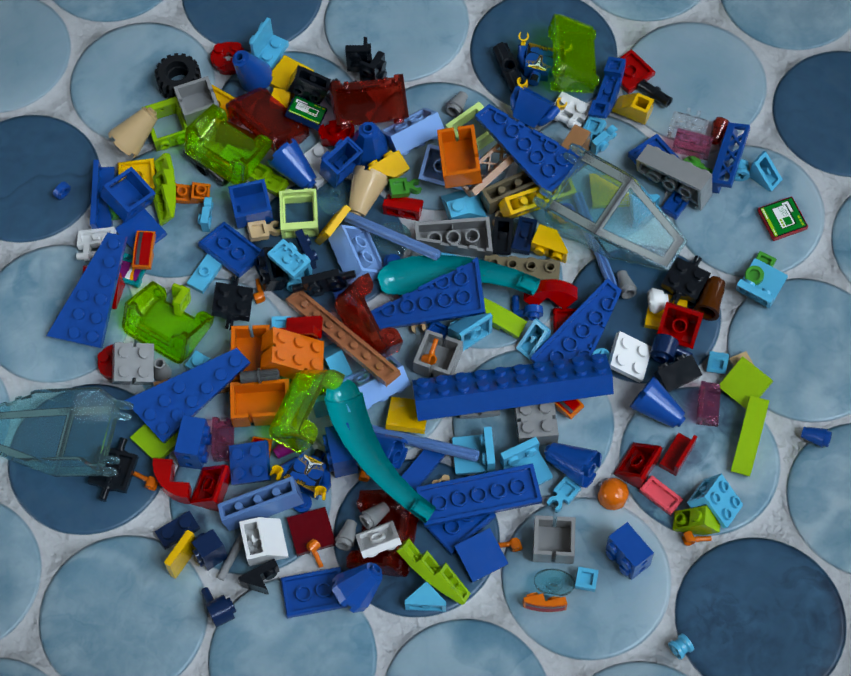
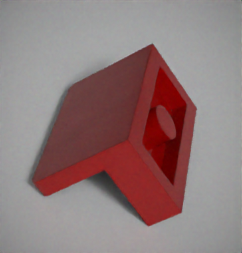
[383,194,424,221]
[280,315,323,339]
[659,433,697,476]

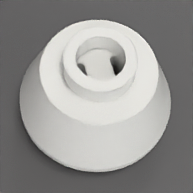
[647,288,669,314]

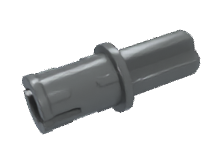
[240,368,280,384]

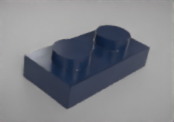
[511,216,538,255]
[295,229,318,269]
[155,511,200,550]

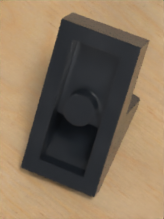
[492,216,514,255]
[238,559,280,594]

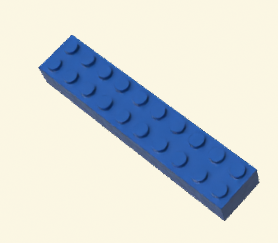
[412,354,614,421]

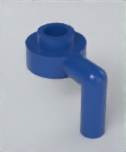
[512,295,543,321]

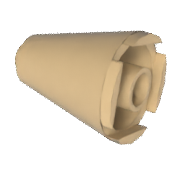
[108,107,158,158]
[348,165,389,217]

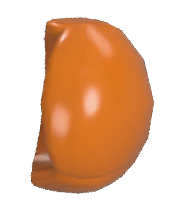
[597,478,629,510]

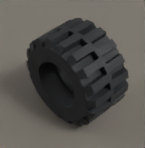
[155,53,202,99]

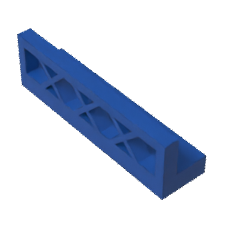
[712,122,750,193]
[90,160,116,229]

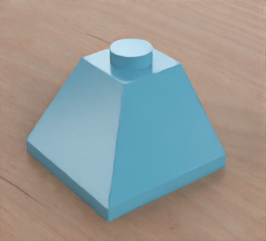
[441,190,487,220]
[448,313,493,351]

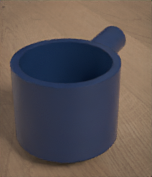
[649,334,693,364]
[201,587,236,628]

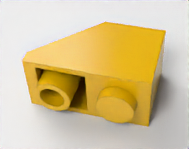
[612,93,654,125]
[367,150,410,179]
[531,224,568,263]

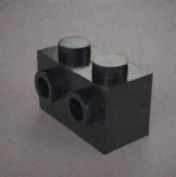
[287,65,331,105]
[256,247,289,291]
[654,354,702,392]

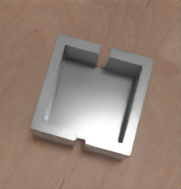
[174,76,222,127]
[413,330,463,377]
[112,342,154,385]
[514,402,559,446]
[533,515,576,564]

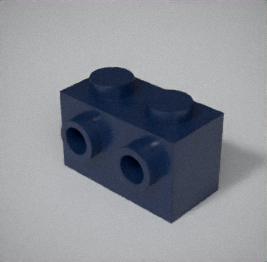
[192,529,228,571]

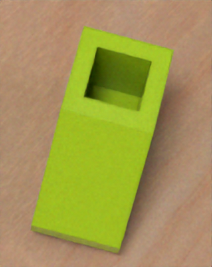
[673,505,720,535]

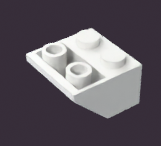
[239,517,289,567]

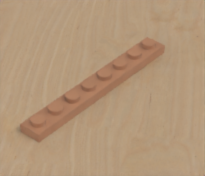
[286,291,401,387]

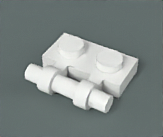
[553,91,591,129]
[76,227,116,261]

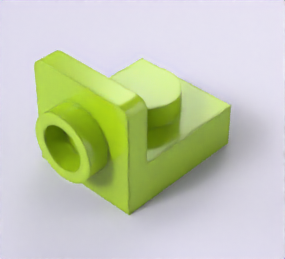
[172,283,191,317]

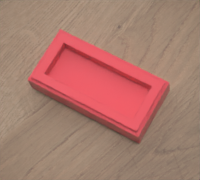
[639,475,683,516]

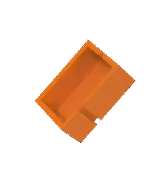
[437,124,482,189]
[231,325,271,382]
[260,327,324,384]
[230,379,292,427]

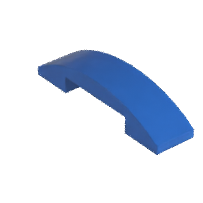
[588,57,626,119]

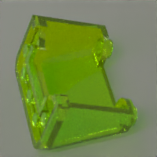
[548,14,599,93]
[184,104,272,185]
[122,281,214,364]
[269,370,345,454]

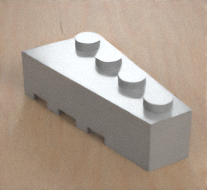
[636,144,713,211]
[414,217,493,258]

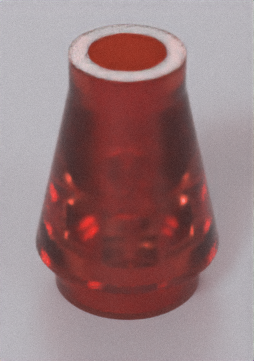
[709,117,729,145]

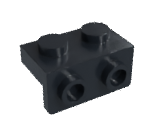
[345,37,372,73]
[359,51,387,89]

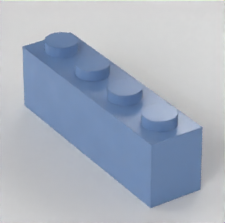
[217,476,304,531]

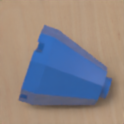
[351,122,388,165]
[332,562,383,613]

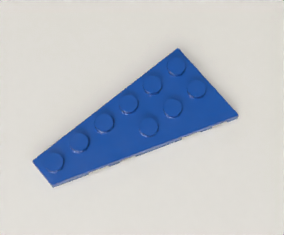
[475,104,588,197]
[46,232,128,348]
[370,257,486,332]
[530,278,622,363]
[124,348,251,443]

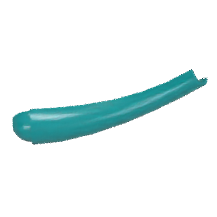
[377,255,540,296]

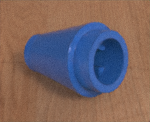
[801,427,832,448]

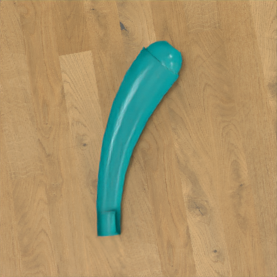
[324,379,436,523]

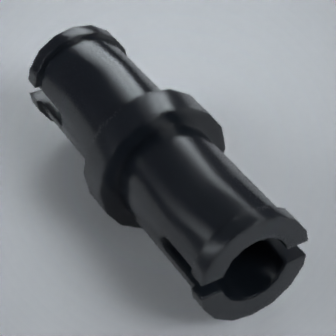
[637,79,673,108]

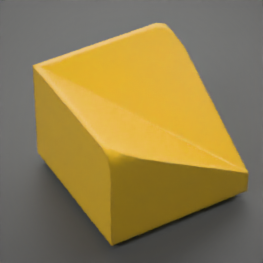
[269,87,292,112]

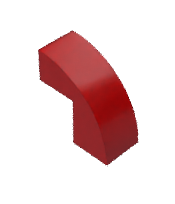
[523,279,578,310]
[153,458,192,504]

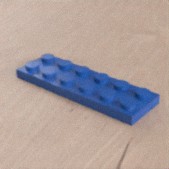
[416,463,542,528]

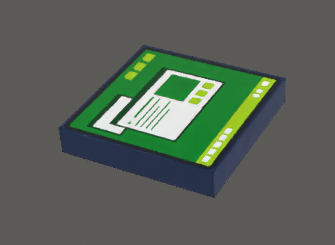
[285,95,328,131]

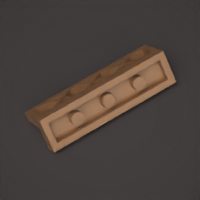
[461,143,514,197]

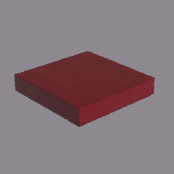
[287,507,336,557]

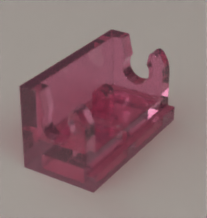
[672,128,714,161]
[696,381,721,427]
[211,417,234,462]

